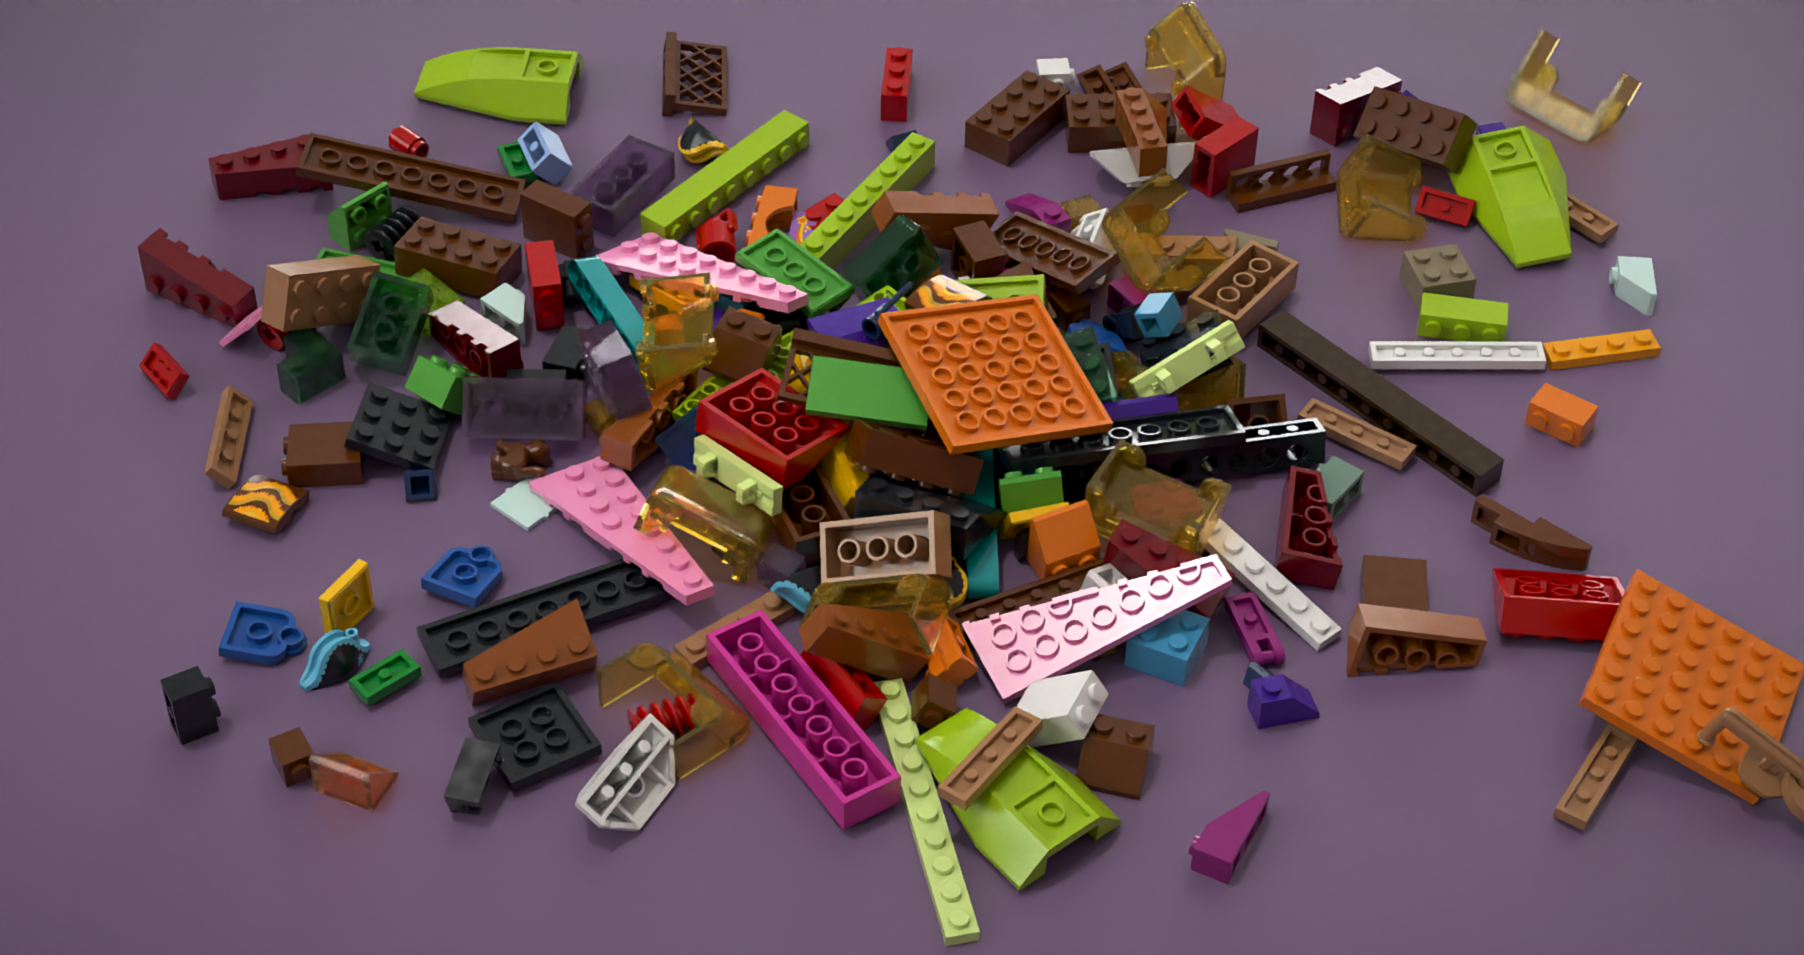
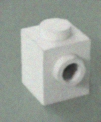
[1036,58,1075,89]

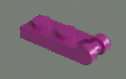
[1224,592,1285,667]

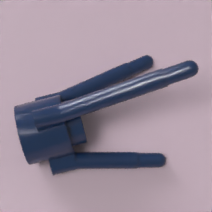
[861,282,913,341]

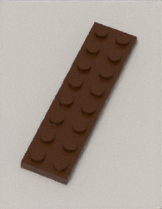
[296,132,526,223]

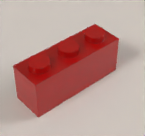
[881,47,913,122]
[800,648,888,729]

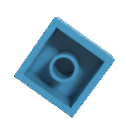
[1124,610,1210,687]

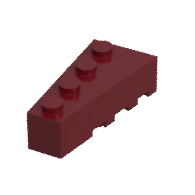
[1310,67,1403,147]
[208,134,333,200]
[137,228,258,327]
[428,300,524,397]
[1274,466,1343,591]
[1103,519,1235,627]

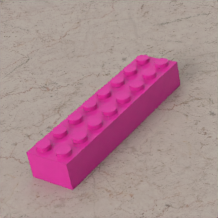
[706,609,901,830]

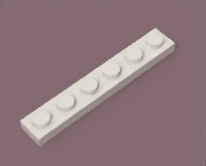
[1368,341,1546,370]
[1188,511,1342,652]

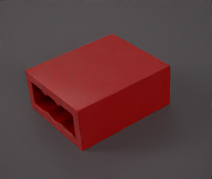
[1170,85,1239,141]
[1190,116,1259,198]
[525,240,565,331]

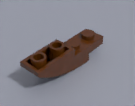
[1470,494,1593,571]

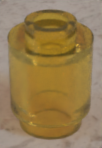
[584,398,620,439]

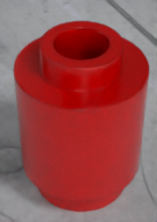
[388,126,429,157]

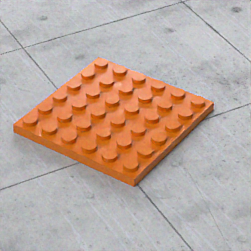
[877,294,1114,455]
[1578,569,1804,805]

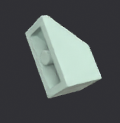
[1609,256,1657,316]
[480,282,527,346]

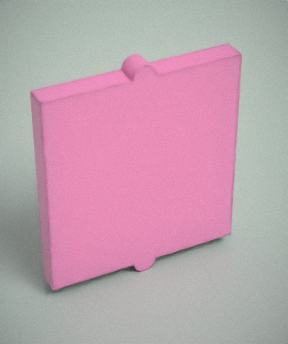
[219,305,263,347]

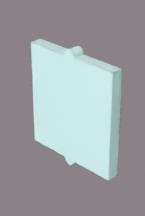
[490,478,558,531]

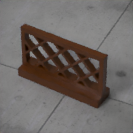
[662,31,727,117]
[778,328,902,406]

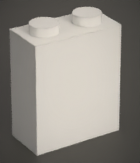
[1017,670,1109,747]

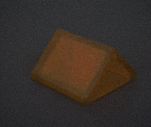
[309,752,399,812]

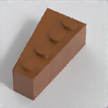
[871,191,1000,251]
[462,598,598,706]
[798,603,930,685]

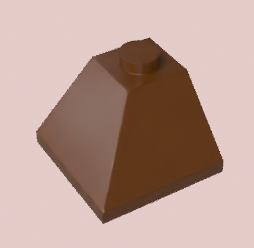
[1226,393,1291,456]

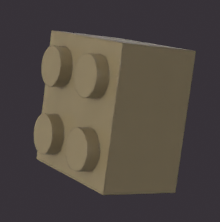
[1399,244,1477,313]

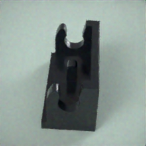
[444,738,502,815]

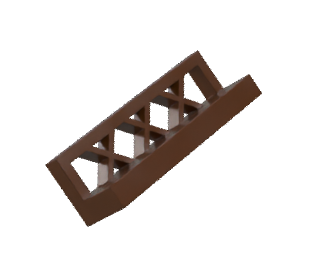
[1226,149,1337,213]

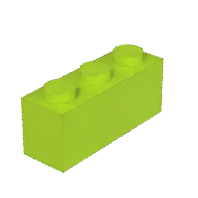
[1417,292,1509,342]

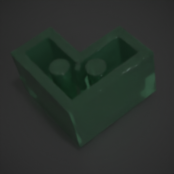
[276,328,346,405]

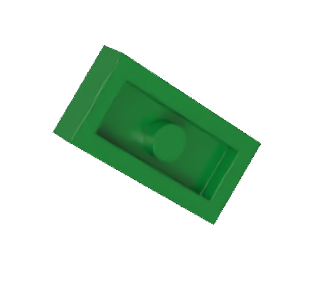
[497,141,538,184]
[348,649,422,707]

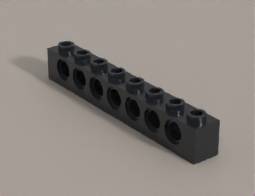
[1085,418,1326,495]

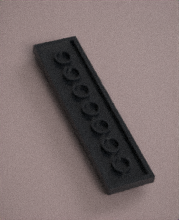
[997,405,1246,474]
[416,558,675,679]

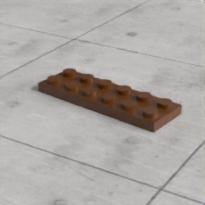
[992,211,1121,295]

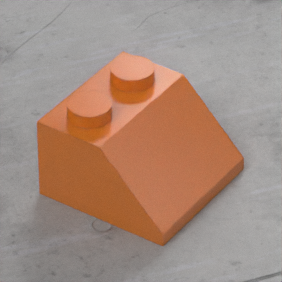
[1026,499,1101,579]

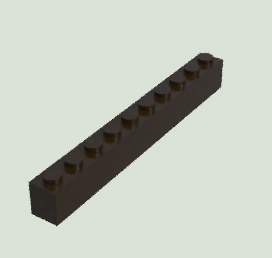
[1257,310,1504,497]

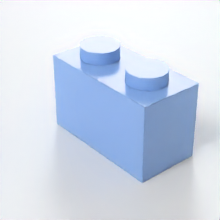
[517,121,573,185]

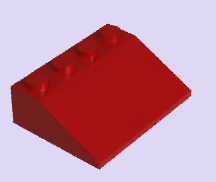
[695,368,850,490]
[1492,568,1625,643]

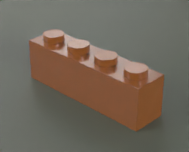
[1115,87,1168,177]
[599,365,698,471]
[1346,603,1487,677]

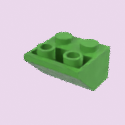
[326,181,392,252]
[405,355,496,415]
[998,467,1064,521]

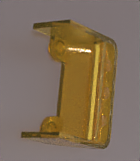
[1144,1,1226,128]
[1506,29,1641,143]
[1102,168,1229,293]
[799,573,954,655]
[596,643,750,780]

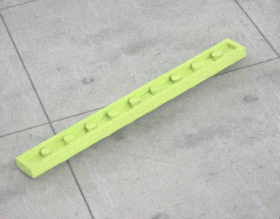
[874,678,980,946]

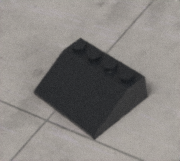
[854,475,1007,561]

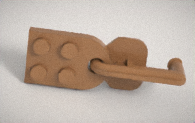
[1697,708,1804,823]

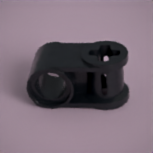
[1102,303,1144,340]

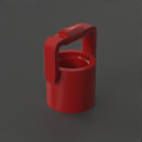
[696,208,738,263]

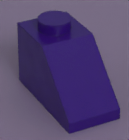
[1247,674,1320,729]

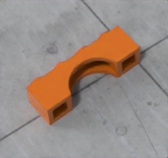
[742,185,798,249]

